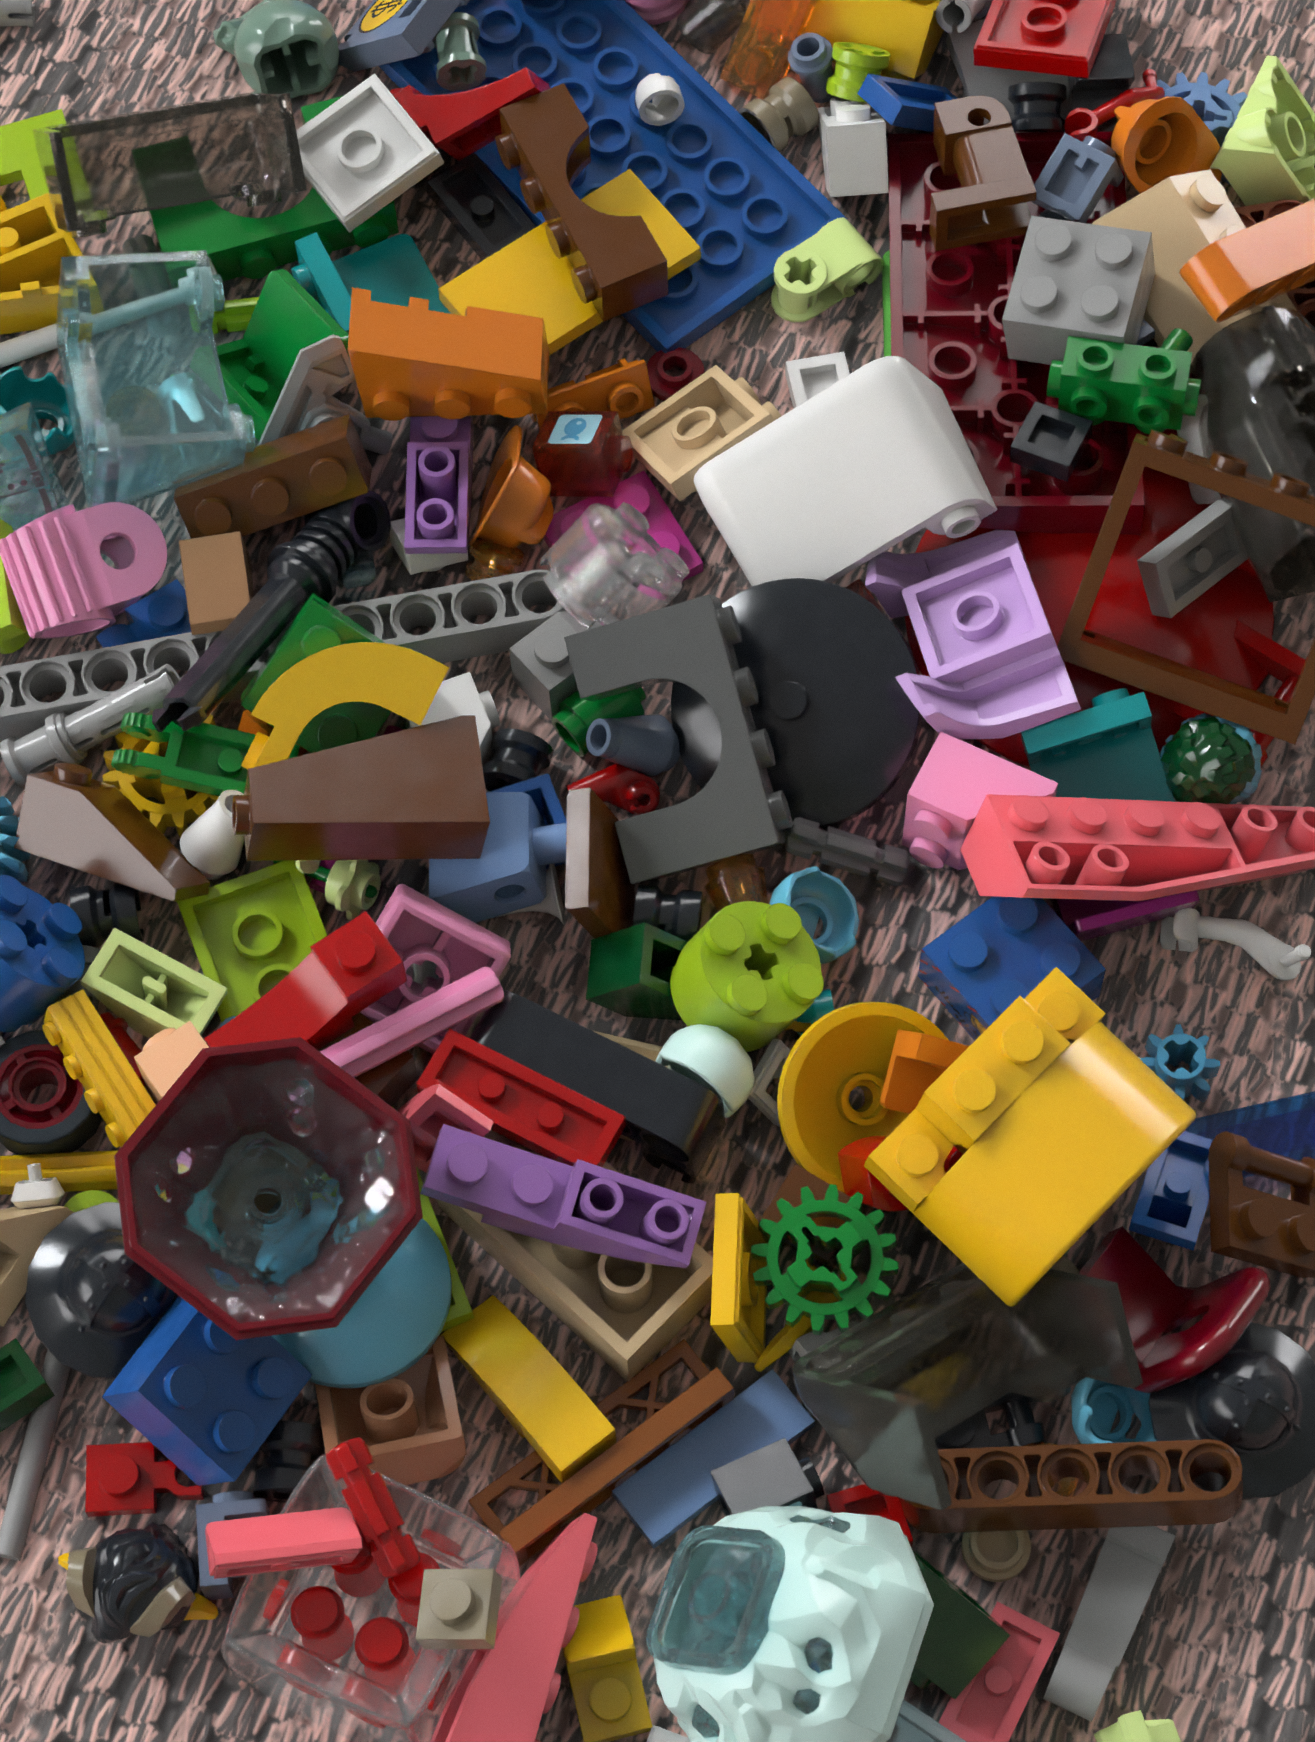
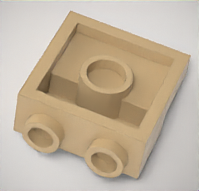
[619,365,781,501]

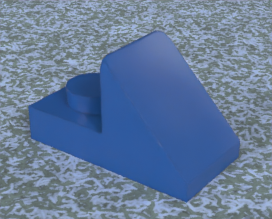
[1128,1131,1213,1251]

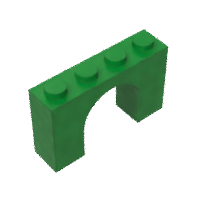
[131,95,399,283]

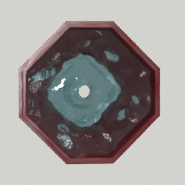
[114,1037,423,1340]

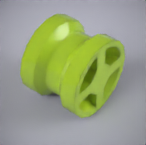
[825,42,891,103]

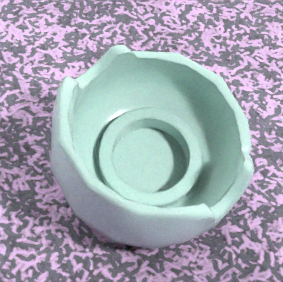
[655,1024,755,1118]

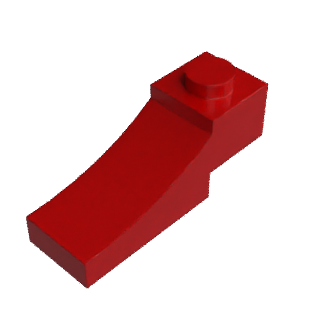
[390,67,550,161]
[204,911,408,1050]

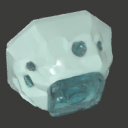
[646,1506,934,1742]

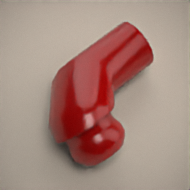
[565,764,660,815]

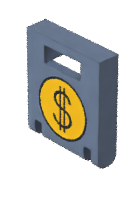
[338,0,470,72]

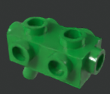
[1047,328,1201,434]

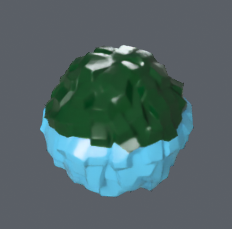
[1160,713,1262,804]

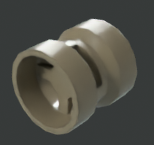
[738,77,819,152]

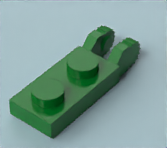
[111,712,300,796]

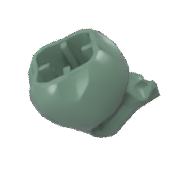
[213,0,339,102]

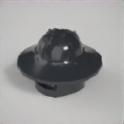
[25,1202,208,1379]
[1148,1322,1315,1500]

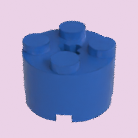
[0,875,85,1033]

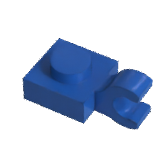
[96,579,191,648]

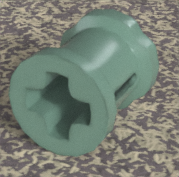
[432,12,487,91]

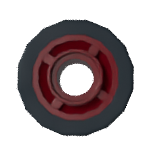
[0,1030,103,1155]

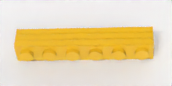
[42,989,156,1202]

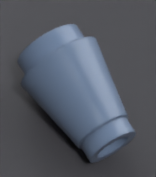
[586,714,680,776]

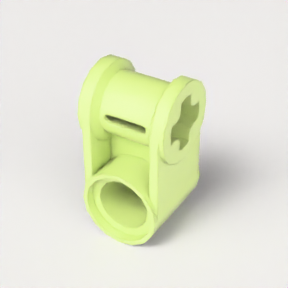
[771,217,884,322]

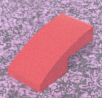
[397,1084,494,1173]

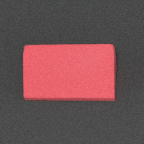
[205,1507,362,1579]

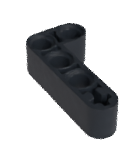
[470,990,726,1184]

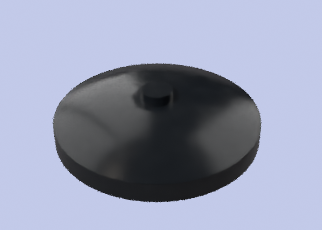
[671,578,923,831]

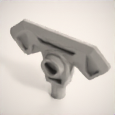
[257,334,393,455]

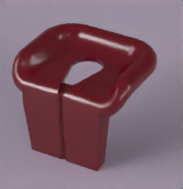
[1069,1226,1270,1393]

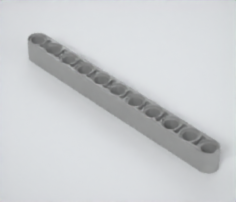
[0,570,569,742]

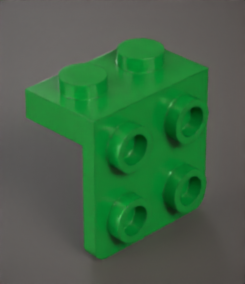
[191,269,349,441]

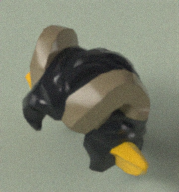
[58,1522,219,1643]

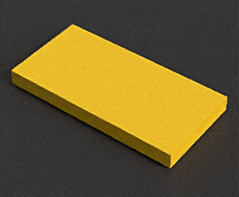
[438,169,701,356]

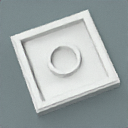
[280,73,444,232]

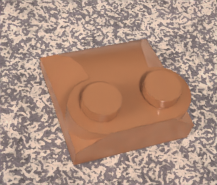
[315,1335,467,1489]

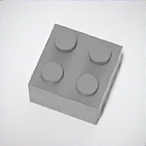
[1002,216,1155,365]

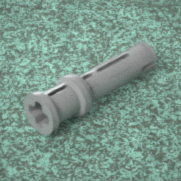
[0,664,181,789]

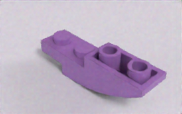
[404,415,474,554]
[420,1124,706,1268]

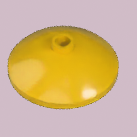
[777,1001,948,1193]

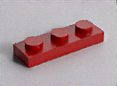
[416,1028,626,1167]

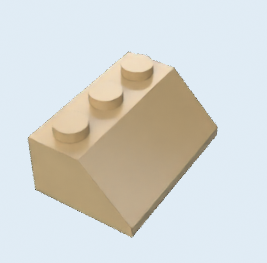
[1092,169,1300,373]

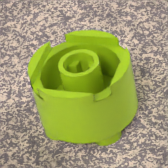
[670,901,824,1052]

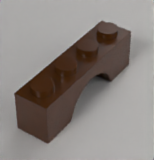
[495,83,668,322]

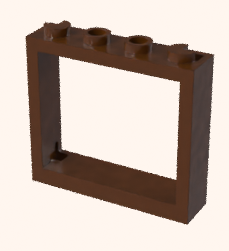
[1057,430,1315,745]

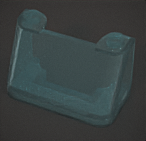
[56,250,255,508]

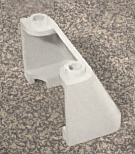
[694,356,997,587]

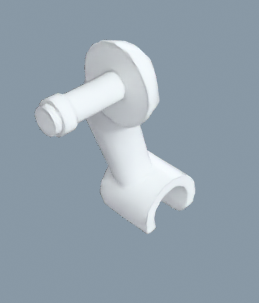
[1160,908,1311,980]

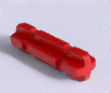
[326,1437,420,1578]

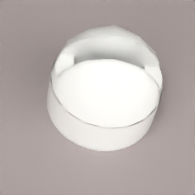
[635,73,685,126]

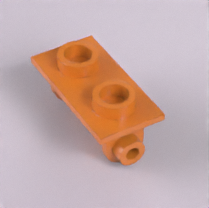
[529,358,655,447]

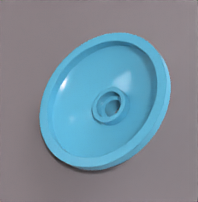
[250,1192,452,1388]

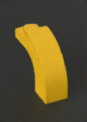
[241,642,449,769]

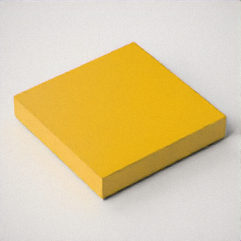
[710,1193,769,1363]

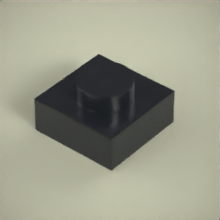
[1010,401,1093,482]

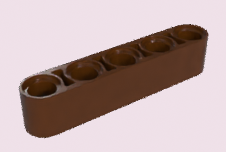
[896,1439,1243,1533]

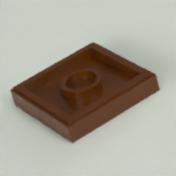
[565,787,634,939]

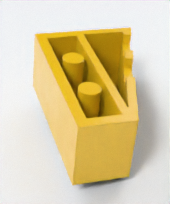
[0,192,103,335]

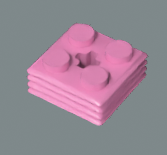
[360,884,511,1055]

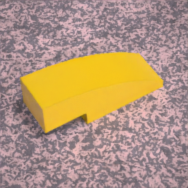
[440,1295,617,1483]

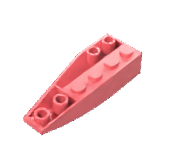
[960,794,1315,901]
[430,1513,598,1742]

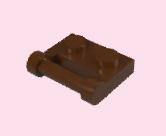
[1208,1131,1315,1278]

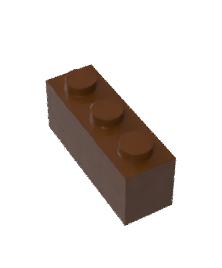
[173,413,372,539]

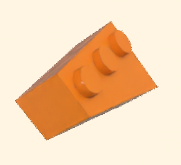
[348,287,549,421]

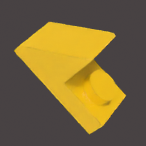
[562,1594,653,1742]

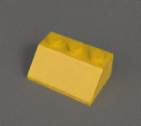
[753,0,944,80]

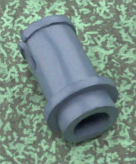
[788,33,836,103]

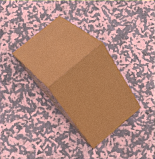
[179,531,253,635]

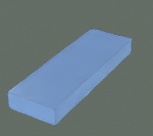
[612,1369,815,1549]

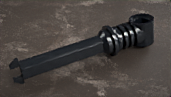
[152,491,391,732]

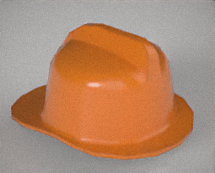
[1111,96,1222,194]
[469,425,554,548]

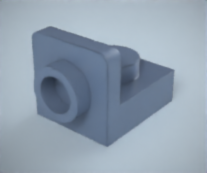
[1032,133,1124,223]
[196,1491,270,1600]

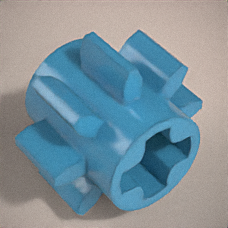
[1141,1024,1220,1102]

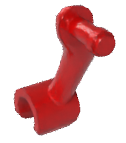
[1065,69,1165,142]

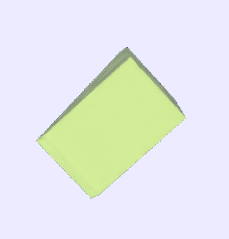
[81,928,228,1038]

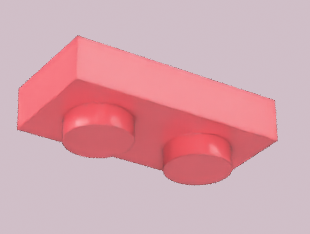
[938,1601,1060,1742]

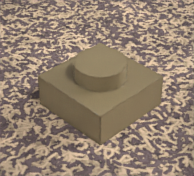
[415,1568,502,1649]

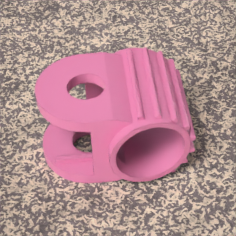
[0,502,167,639]

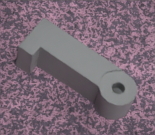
[1043,1526,1176,1722]

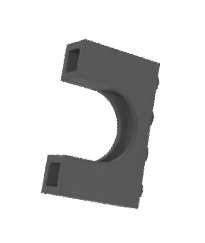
[564,594,792,884]

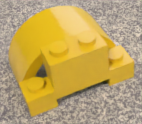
[864,967,1197,1307]

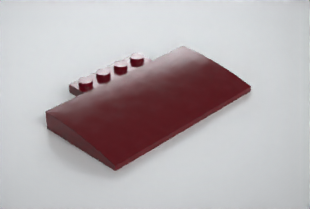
[888,132,1195,535]

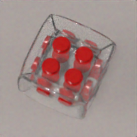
[221,1455,520,1742]

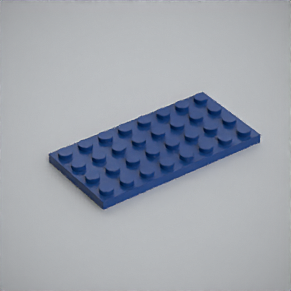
[379,0,847,353]

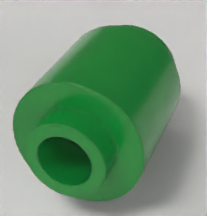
[551,688,646,757]

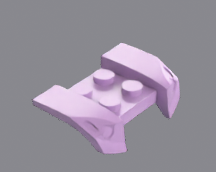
[865,529,1081,739]

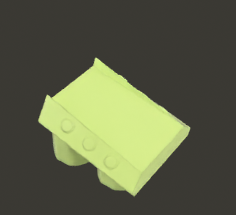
[1210,55,1315,206]

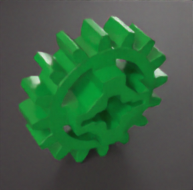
[751,1184,899,1335]

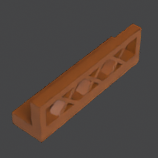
[468,1339,734,1568]

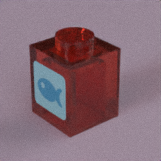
[532,411,633,497]

